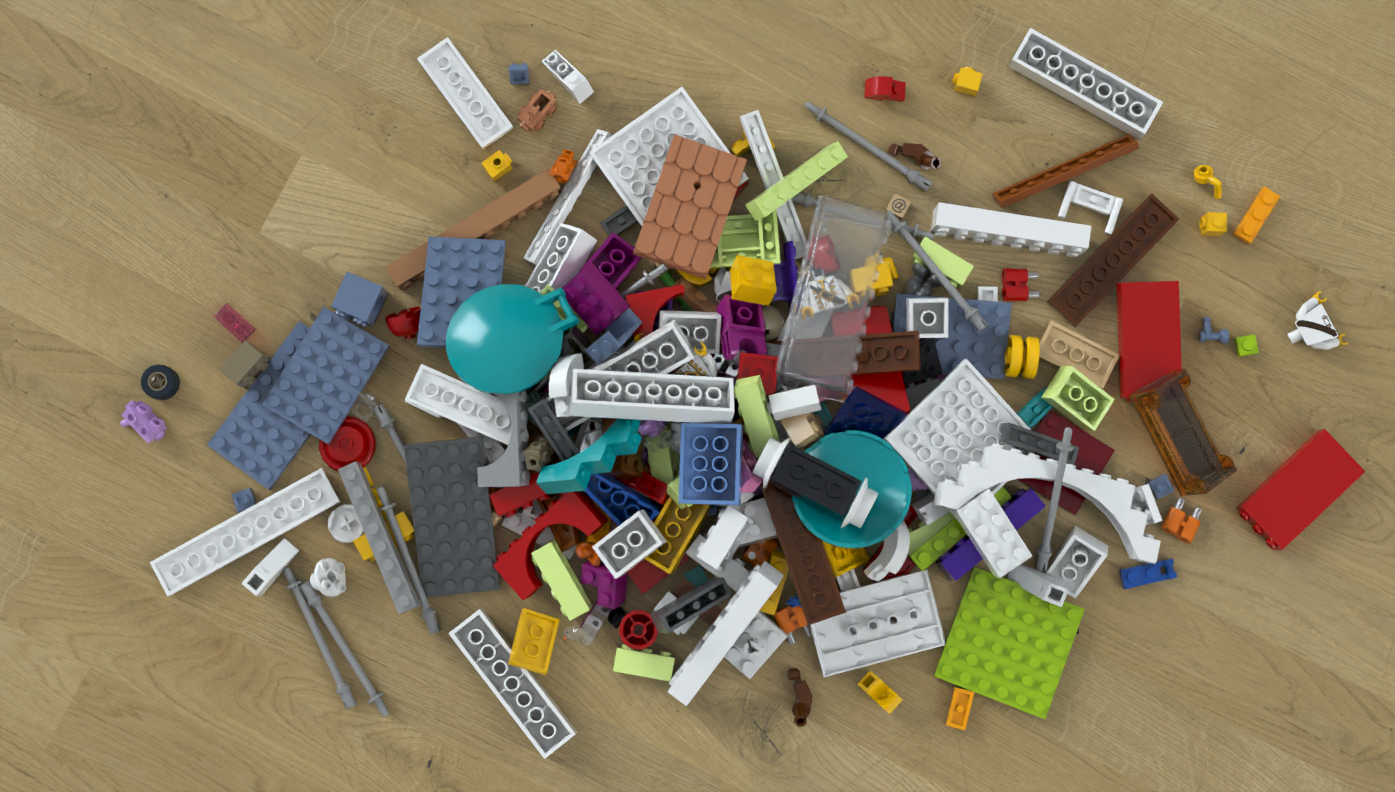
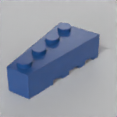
[585,473,660,526]

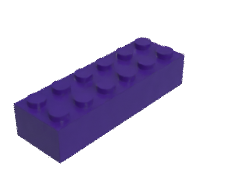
[936,488,1046,581]

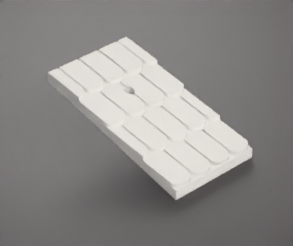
[810,569,946,677]

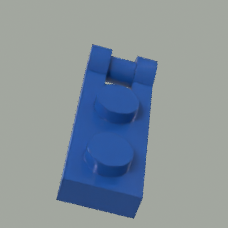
[1119,558,1177,589]

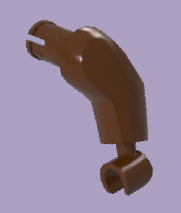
[887,143,942,170]
[788,668,812,727]

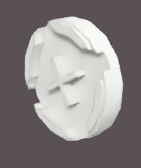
[328,504,364,543]

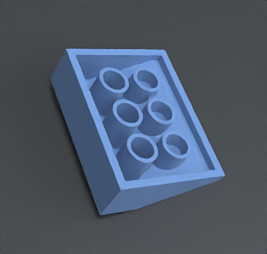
[679,423,743,506]

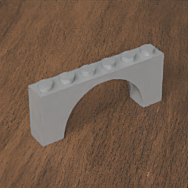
[474,388,530,487]

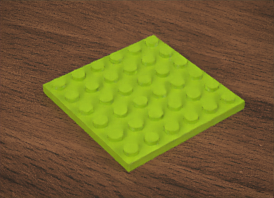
[934,567,1085,719]

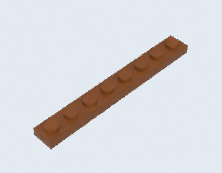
[993,134,1139,208]

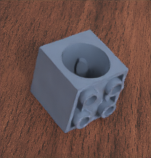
[331,272,389,328]

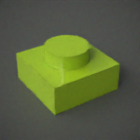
[1234,334,1259,357]

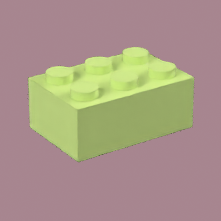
[1041,366,1115,431]

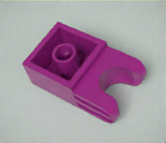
[716,295,767,360]

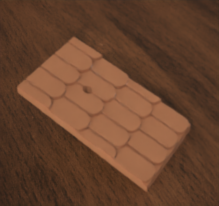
[633,134,747,280]

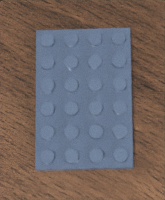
[417,237,506,348]
[893,293,1012,379]
[262,307,390,445]

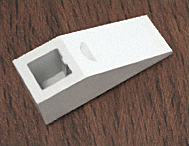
[541,49,594,104]
[241,538,300,596]
[1007,564,1069,607]

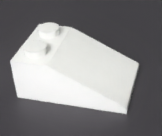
[1045,526,1108,599]

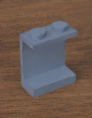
[585,308,642,365]

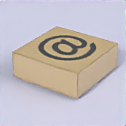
[885,193,911,219]

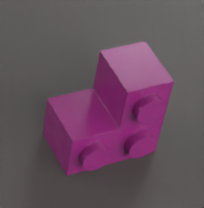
[581,560,627,609]

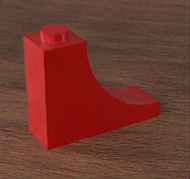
[626,284,685,339]

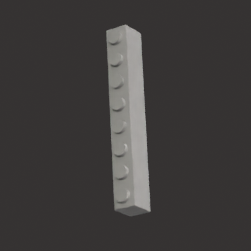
[338,461,421,614]

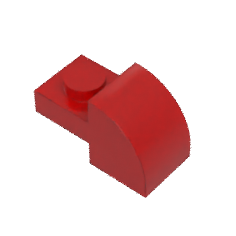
[865,76,906,102]

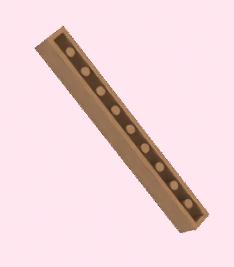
[385,168,562,290]

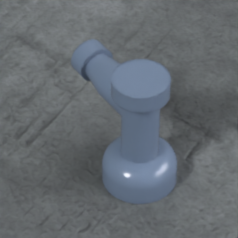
[1199,317,1229,344]

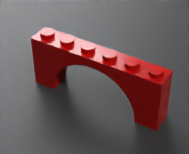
[493,491,608,600]

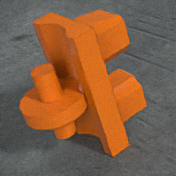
[550,149,577,183]
[575,535,602,566]

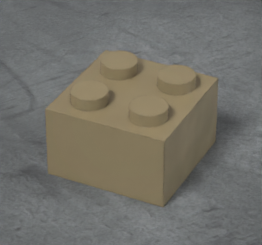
[219,340,271,389]

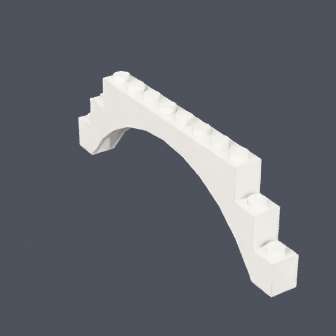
[933,443,1161,564]

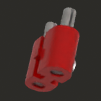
[1001,268,1039,301]

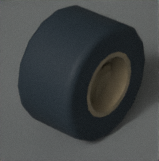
[141,364,180,400]

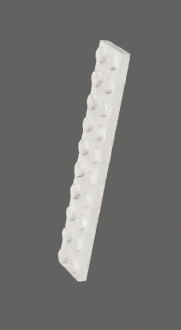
[150,468,341,597]

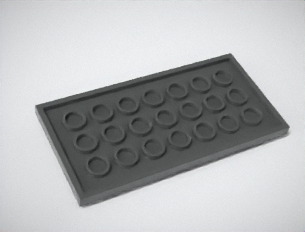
[404,436,501,597]

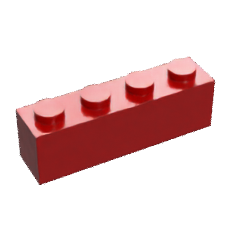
[489,463,559,518]

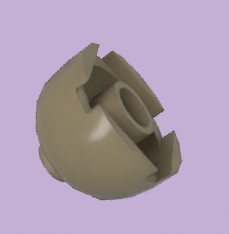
[761,304,785,342]

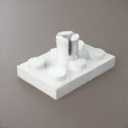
[724,611,788,679]

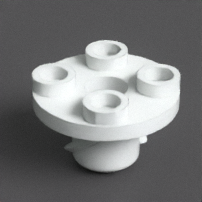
[310,558,346,597]

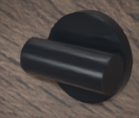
[608,607,628,629]

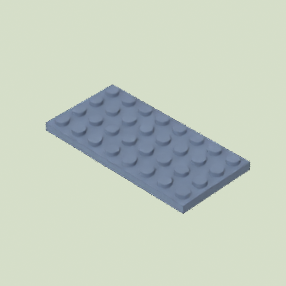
[207,321,311,490]

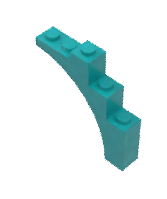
[536,418,642,494]

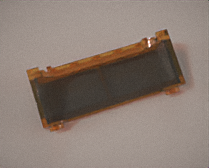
[1129,369,1237,496]

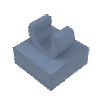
[509,63,530,84]
[1147,474,1175,500]
[232,488,257,513]

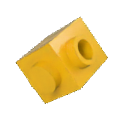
[952,67,983,96]
[481,150,512,182]
[1200,212,1227,236]

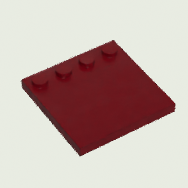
[1017,410,1115,515]

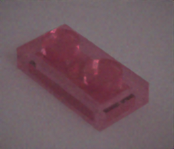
[214,303,256,343]

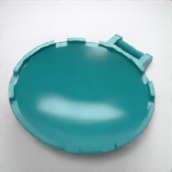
[446,284,580,395]
[785,430,912,548]

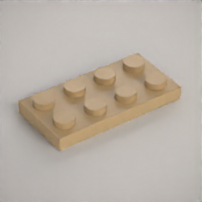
[1039,321,1120,389]

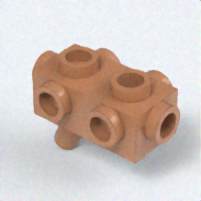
[517,89,557,132]

